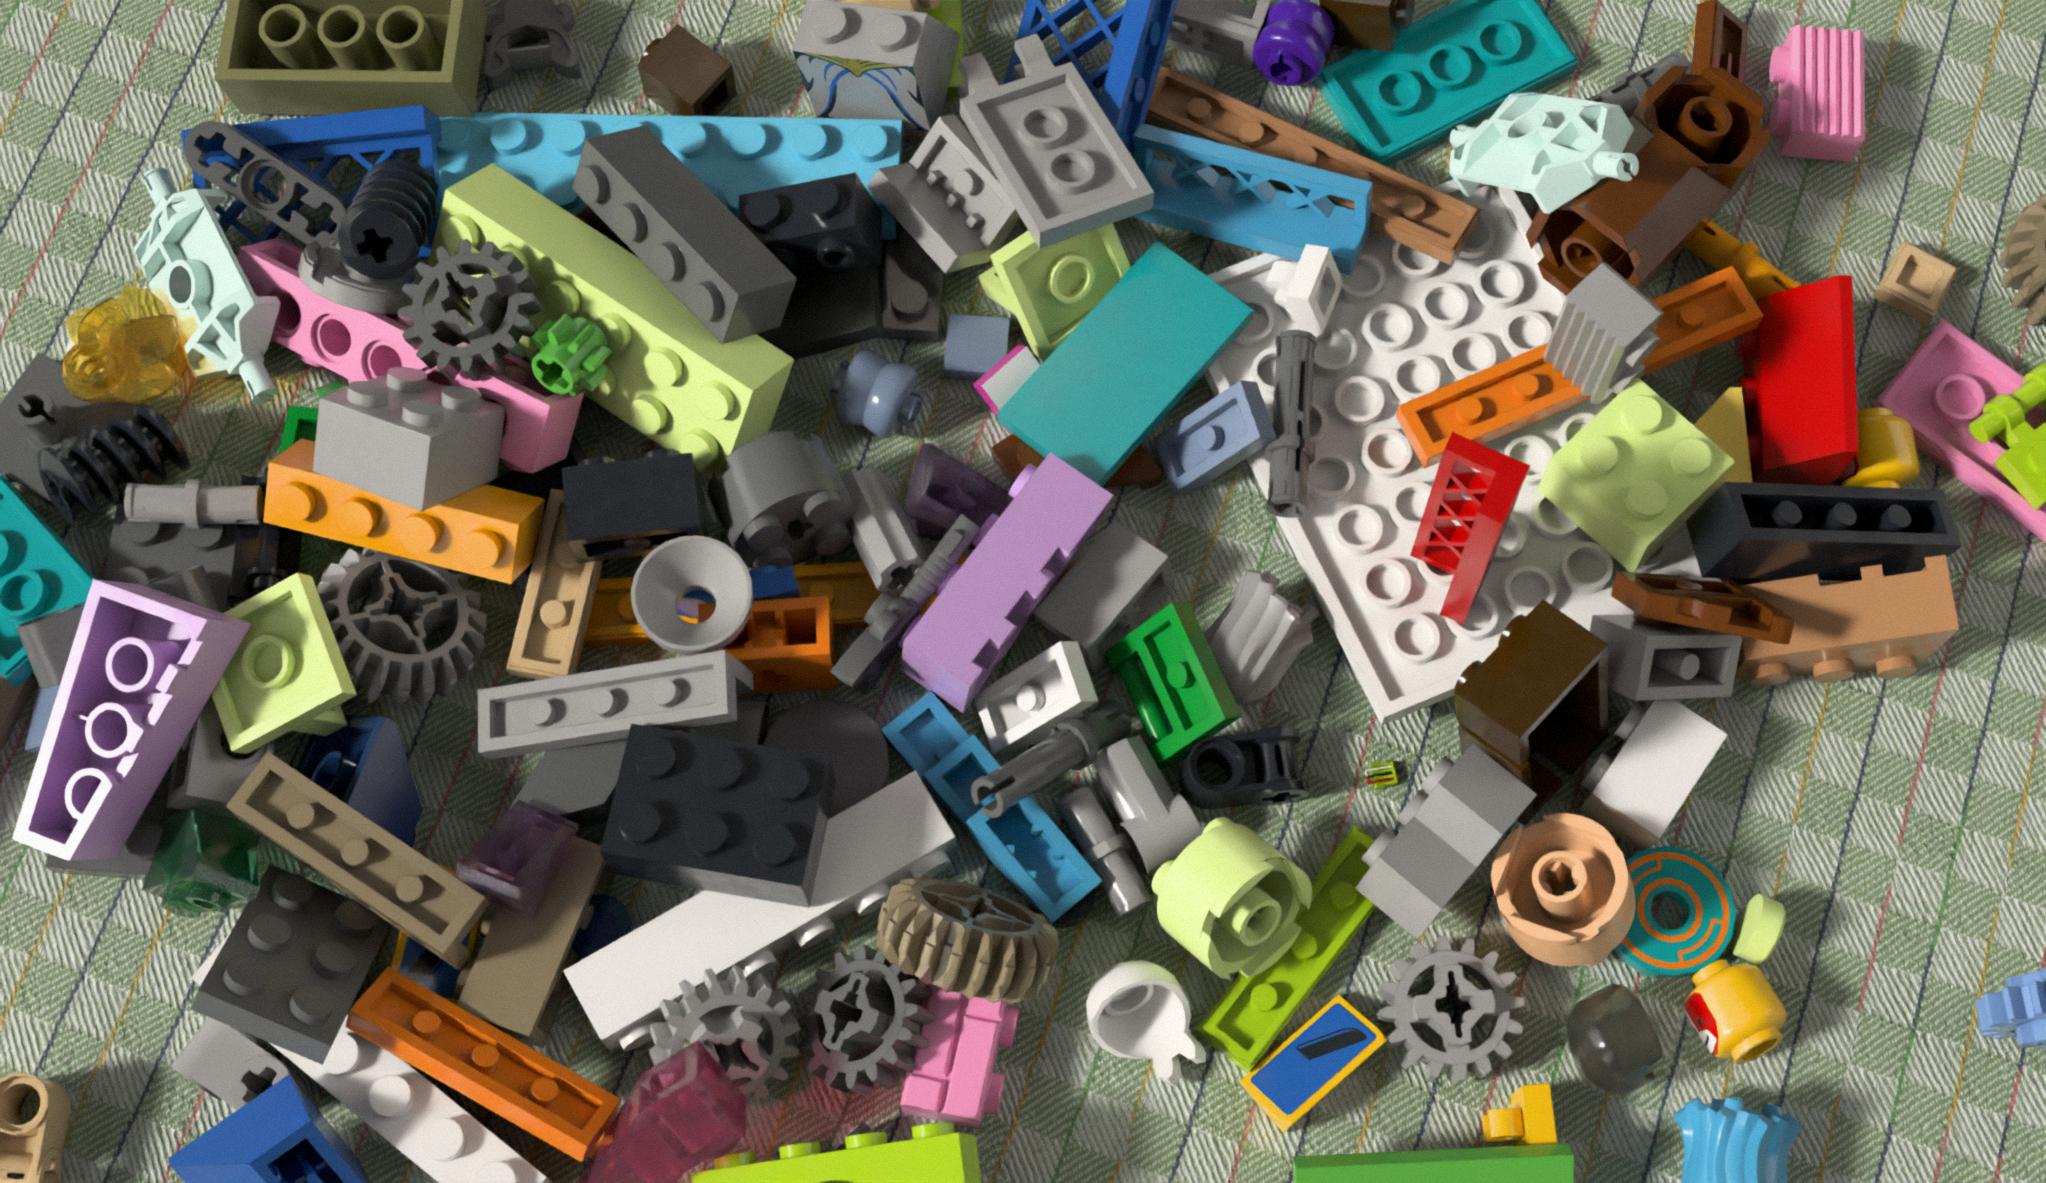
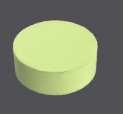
[1731,894,1786,964]

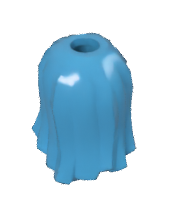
[1673,1096,1803,1183]

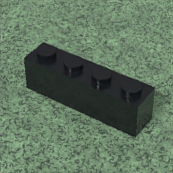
[1685,482,1962,581]

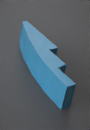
[881,690,1102,924]

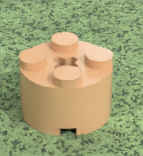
[1491,813,1636,967]

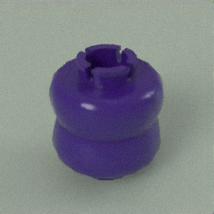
[1252,0,1335,86]

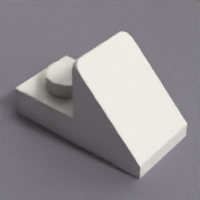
[974,641,1098,754]

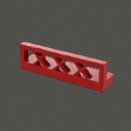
[1410,432,1530,625]

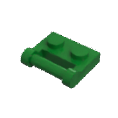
[1103,601,1242,770]

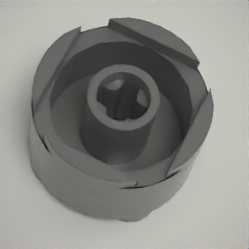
[708,430,856,569]

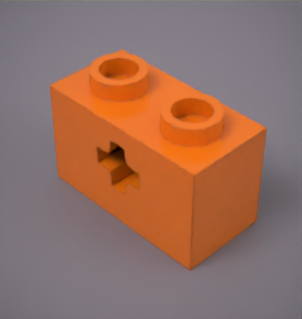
[698,596,838,695]

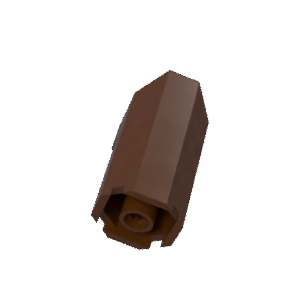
[1525,66,1771,296]

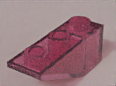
[577,1040,746,1183]

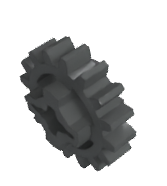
[398,239,543,381]
[796,944,935,1096]

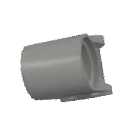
[171,1017,309,1110]

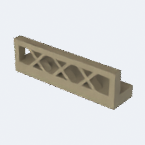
[226,752,490,971]

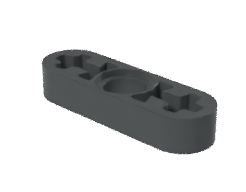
[184,121,350,248]

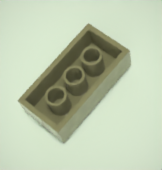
[214,0,488,117]

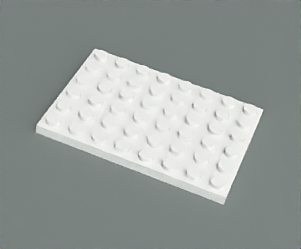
[1204,179,1728,726]

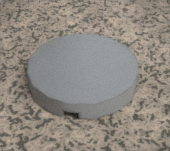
[298,239,423,314]

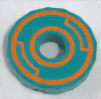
[1614,846,1736,979]

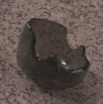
[1567,984,1662,1095]

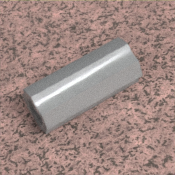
[842,466,928,595]

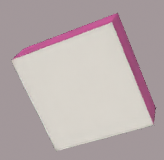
[973,345,1041,433]

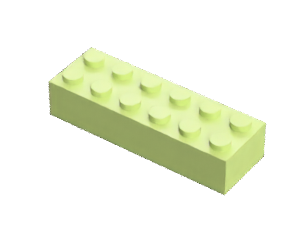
[428,163,795,481]

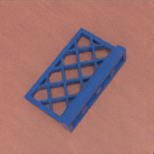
[1003,0,1178,159]
[181,105,442,261]

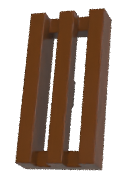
[1691,0,1748,83]

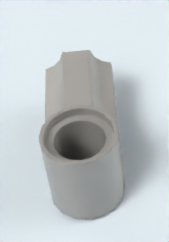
[1091,735,1203,876]

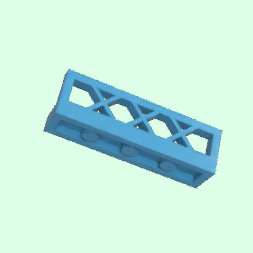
[1131,123,1373,276]

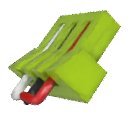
[1365,761,1398,790]

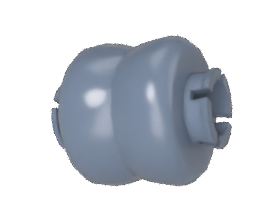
[829,350,925,438]

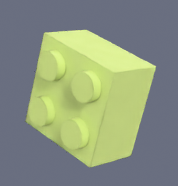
[1537,377,1735,572]

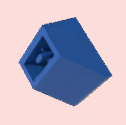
[168,1075,371,1183]

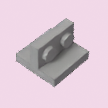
[867,114,1025,274]

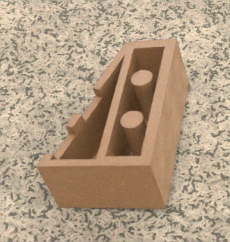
[1734,555,1960,686]

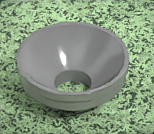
[631,535,753,655]

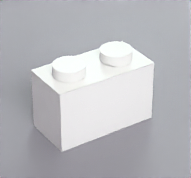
[1579,699,1728,851]

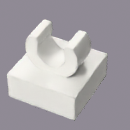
[1266,244,1343,334]

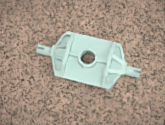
[1450,92,1639,214]
[134,167,281,405]

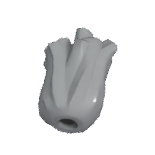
[1204,570,1320,707]

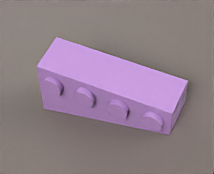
[898,452,1114,714]
[13,579,252,861]

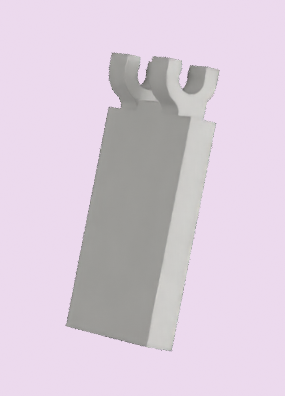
[958,33,1155,249]

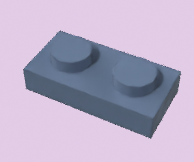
[1153,380,1277,495]

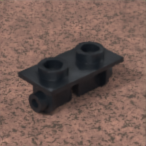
[230,467,302,599]

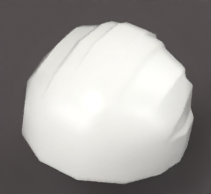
[1086,960,1206,1087]

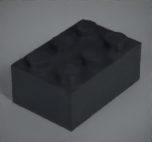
[600,723,836,908]

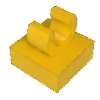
[1481,1083,1557,1146]

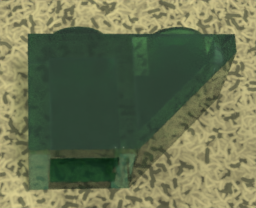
[141,808,260,918]

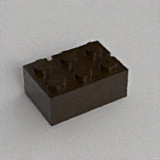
[1454,599,1608,826]

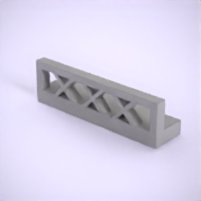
[477,650,754,759]

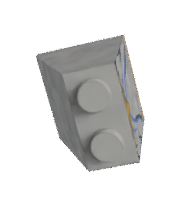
[793,0,960,141]

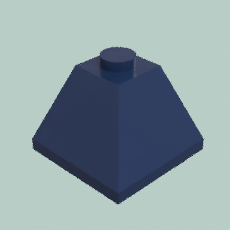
[296,715,423,848]

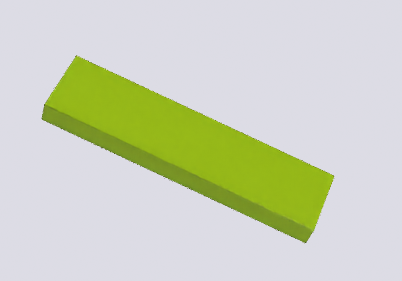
[1195,825,1377,1074]

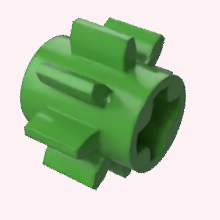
[529,314,611,397]

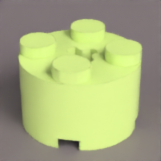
[1151,817,1312,980]

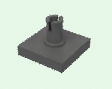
[0,352,135,519]

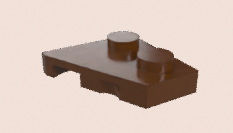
[1611,571,1795,644]

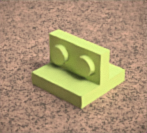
[978,223,1131,361]
[211,572,357,754]

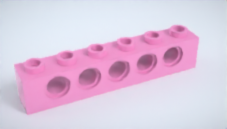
[237,237,585,474]

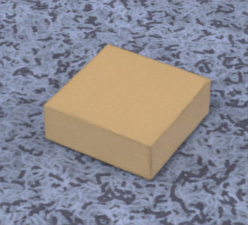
[1872,240,1959,325]

